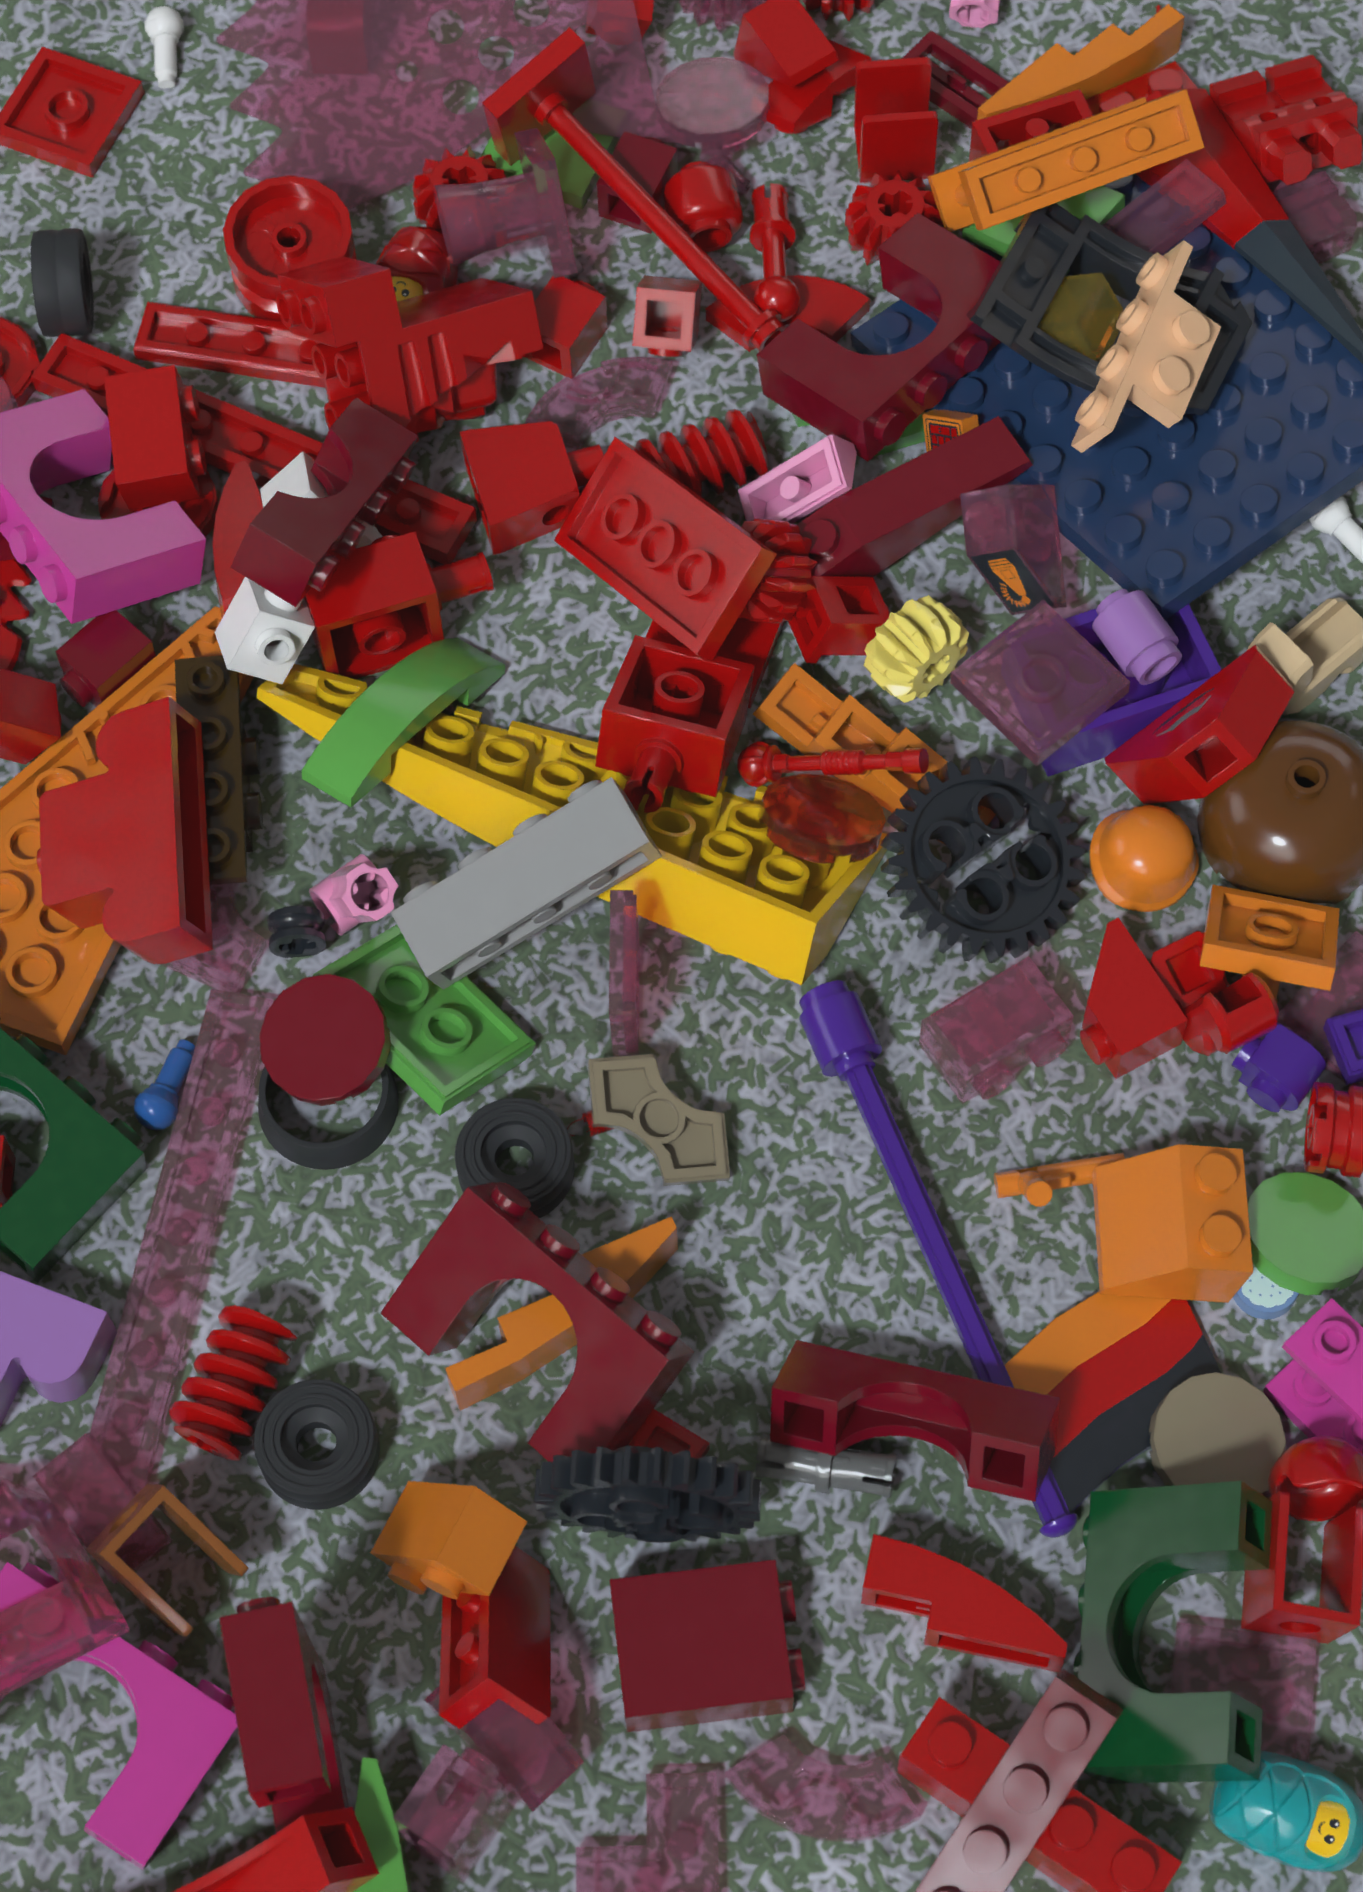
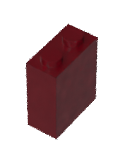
[609,1559,805,1732]

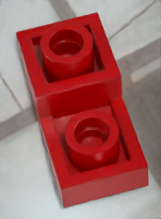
[752,40,872,134]

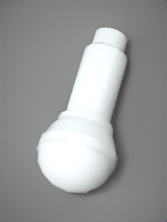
[145,6,184,88]
[1309,496,1363,564]

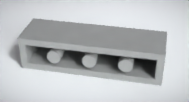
[390,777,662,990]

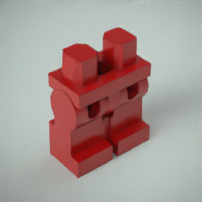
[1209,54,1362,185]

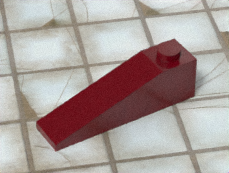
[797,416,1033,577]

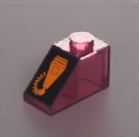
[960,485,1067,615]

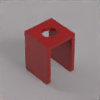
[853,57,938,183]
[1241,1491,1363,1644]

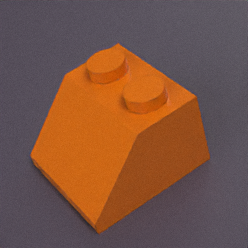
[1092,1144,1253,1303]

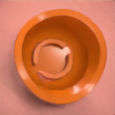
[1089,805,1199,912]

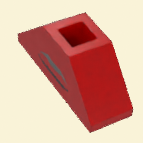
[1104,645,1295,804]

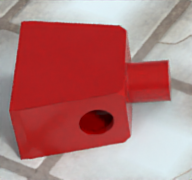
[460,421,604,555]

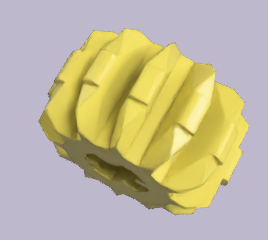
[864,595,969,703]

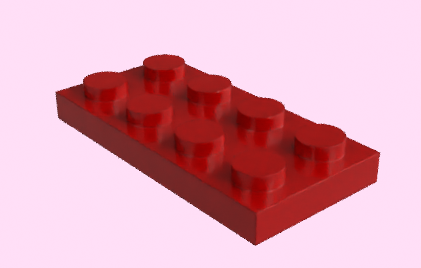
[554,437,777,661]

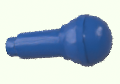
[134,1039,196,1131]

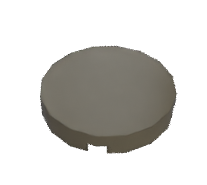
[1149,1372,1286,1494]

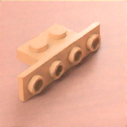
[1071,240,1221,453]

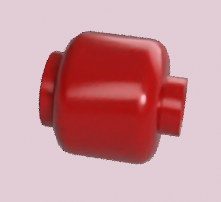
[663,161,743,252]

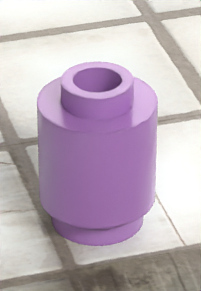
[1092,589,1182,685]

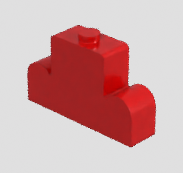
[36,697,213,965]

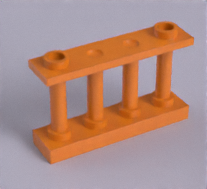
[928,89,1205,232]

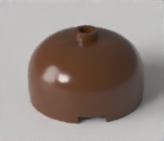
[1197,720,1363,906]

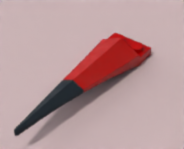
[1086,61,1363,364]

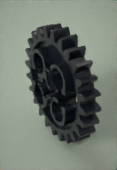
[881,757,1086,963]
[534,1446,762,1543]

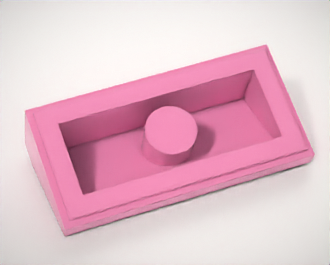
[738,434,856,524]

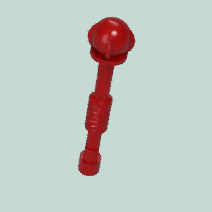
[737,742,929,787]

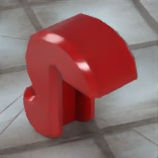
[1150,931,1279,1056]

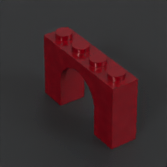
[756,213,1001,462]
[381,1182,695,1462]
[219,1597,349,1833]

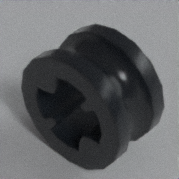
[267,905,326,958]

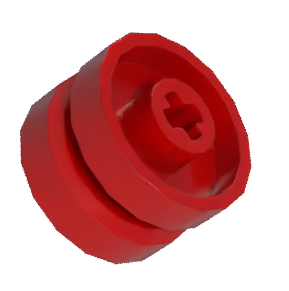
[223,175,357,321]

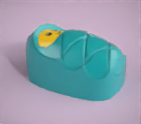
[1209,1751,1363,1872]

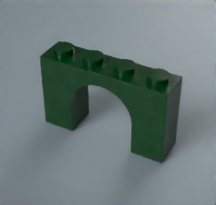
[0,1018,146,1283]
[1073,1481,1272,1784]

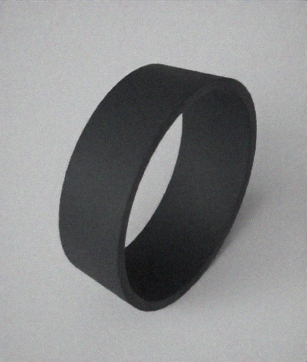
[258,1064,399,1170]

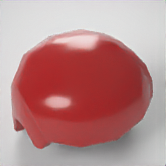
[1268,1435,1363,1522]

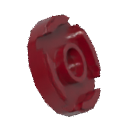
[259,974,391,1106]

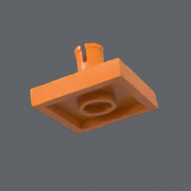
[1200,885,1340,1003]

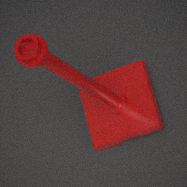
[482,27,786,351]

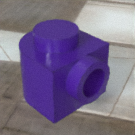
[1231,1022,1326,1112]

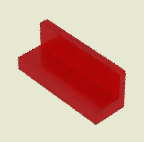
[439,1546,551,1729]

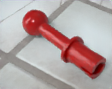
[749,183,800,323]

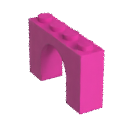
[0,389,206,624]
[0,1562,237,1870]

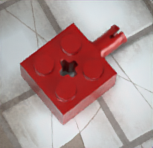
[304,531,494,679]
[595,635,755,813]

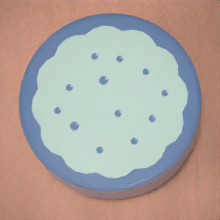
[1233,1264,1299,1319]

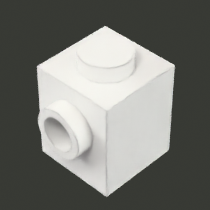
[215,577,315,684]

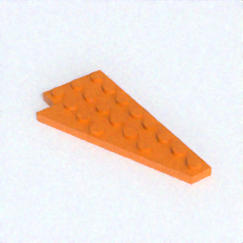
[0,606,254,1055]

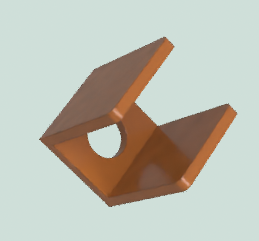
[85,1483,249,1637]

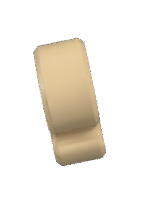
[1247,597,1363,715]

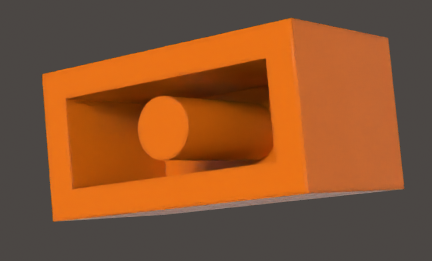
[370,1481,528,1599]

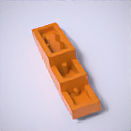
[977,4,1185,120]
[752,663,996,845]
[445,1216,678,1411]

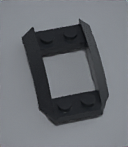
[966,203,1252,415]

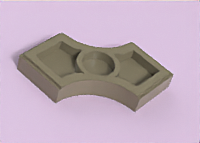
[588,1054,730,1186]

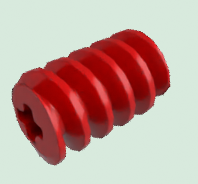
[635,409,769,497]
[169,1305,297,1461]

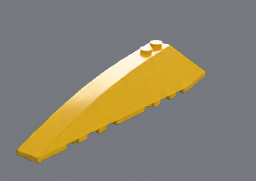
[256,663,887,985]

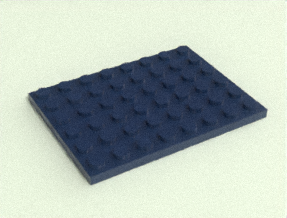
[850,173,1363,620]

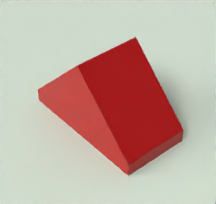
[733,0,839,87]

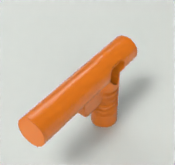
[993,1153,1125,1207]

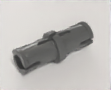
[755,1433,897,1498]

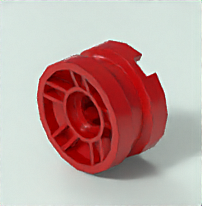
[1304,1082,1363,1178]

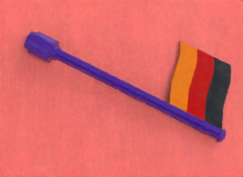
[799,980,1221,1538]

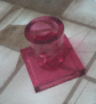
[433,128,578,278]

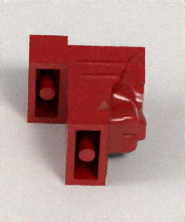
[276,256,544,443]

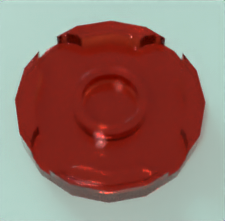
[758,774,886,864]

